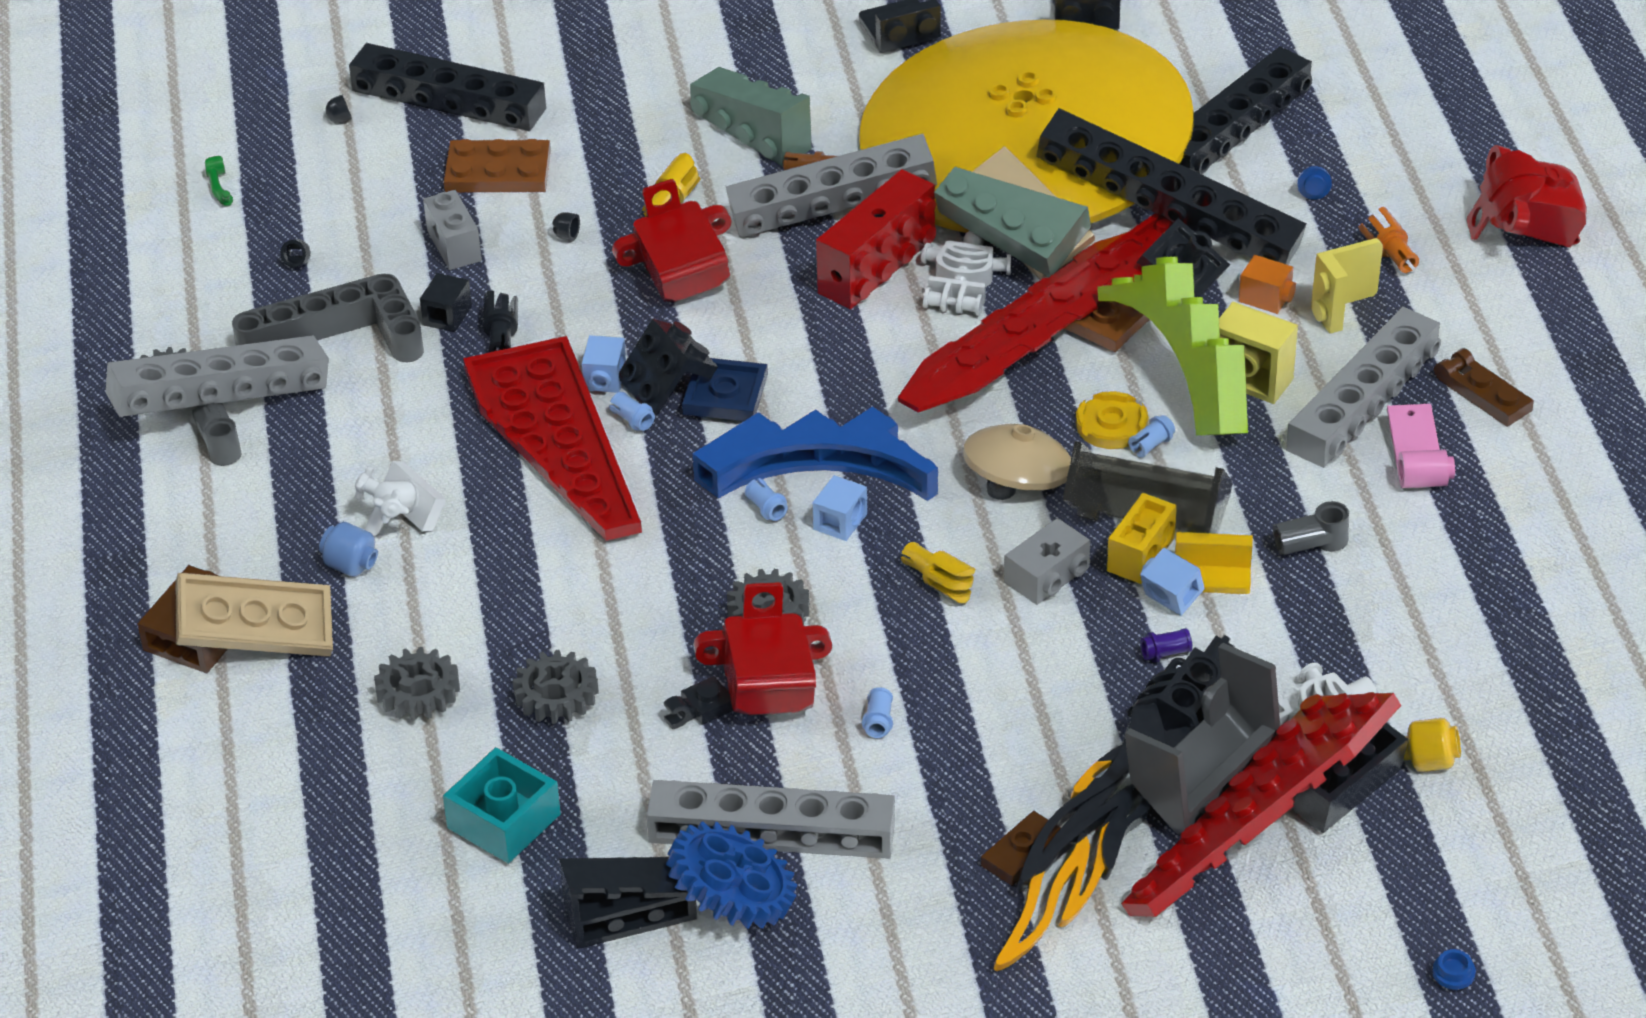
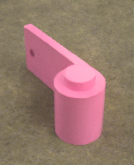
[1387,404,1455,488]

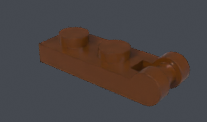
[1434,348,1534,427]

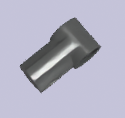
[192,403,242,466]
[1273,501,1349,556]

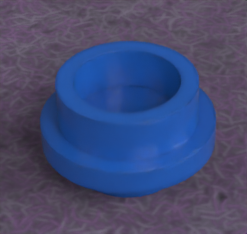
[1297,166,1332,200]
[1432,949,1476,990]

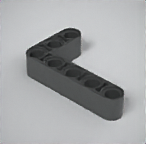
[232,273,424,363]

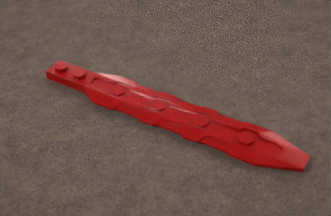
[898,213,1173,413]

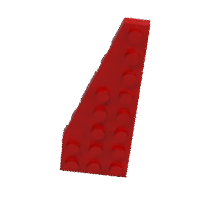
[463,336,642,541]
[1121,692,1402,917]

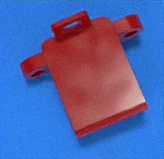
[1466,145,1587,248]
[612,179,732,302]
[693,582,832,715]

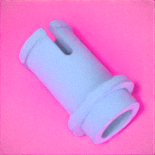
[609,392,655,431]
[1128,415,1175,458]
[745,478,788,521]
[862,688,893,738]

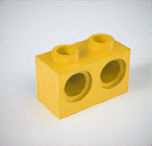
[1107,493,1177,584]

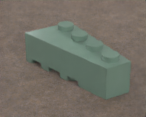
[690,67,812,167]
[934,167,1091,277]

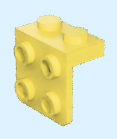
[1311,238,1383,333]

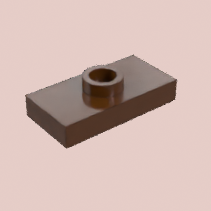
[981,810,1061,886]

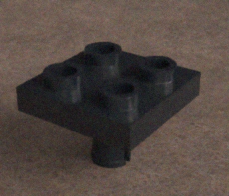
[1137,218,1230,297]

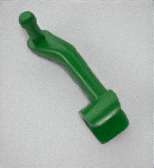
[205,156,233,206]

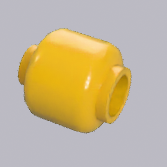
[1403,717,1461,772]

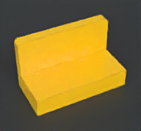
[1175,532,1253,594]

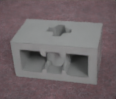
[423,190,482,270]
[1004,518,1090,605]

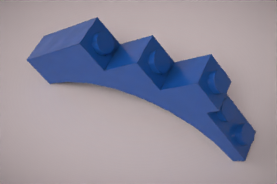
[692,406,938,501]

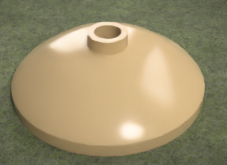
[963,424,1073,490]

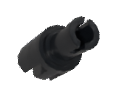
[483,290,518,353]

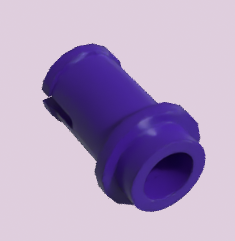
[1140,628,1193,663]

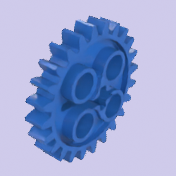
[666,822,797,929]

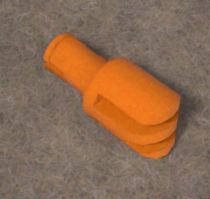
[1358,207,1419,273]

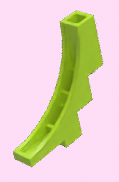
[1098,257,1248,436]

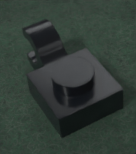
[664,676,733,729]

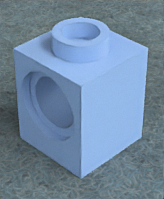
[582,335,626,393]
[812,475,867,541]
[1140,547,1205,616]

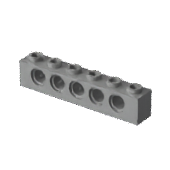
[726,134,937,238]
[1286,307,1441,468]
[106,335,329,417]
[646,780,895,859]

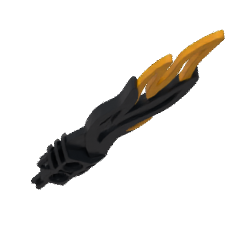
[993,635,1235,971]

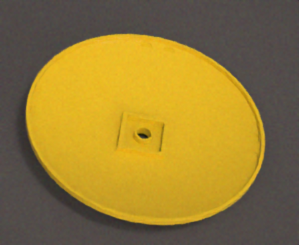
[859,19,1194,233]

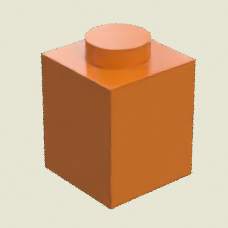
[1239,255,1296,314]

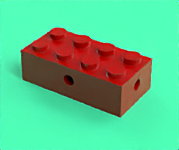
[816,169,936,310]

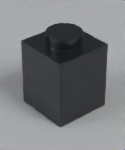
[420,273,472,332]

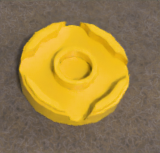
[1076,391,1149,449]

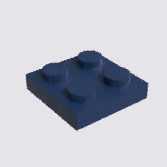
[682,358,768,421]

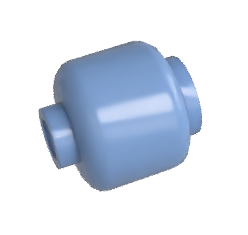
[319,521,378,577]

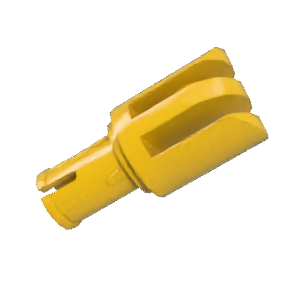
[642,153,701,216]
[901,542,976,603]

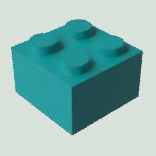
[443,747,561,864]

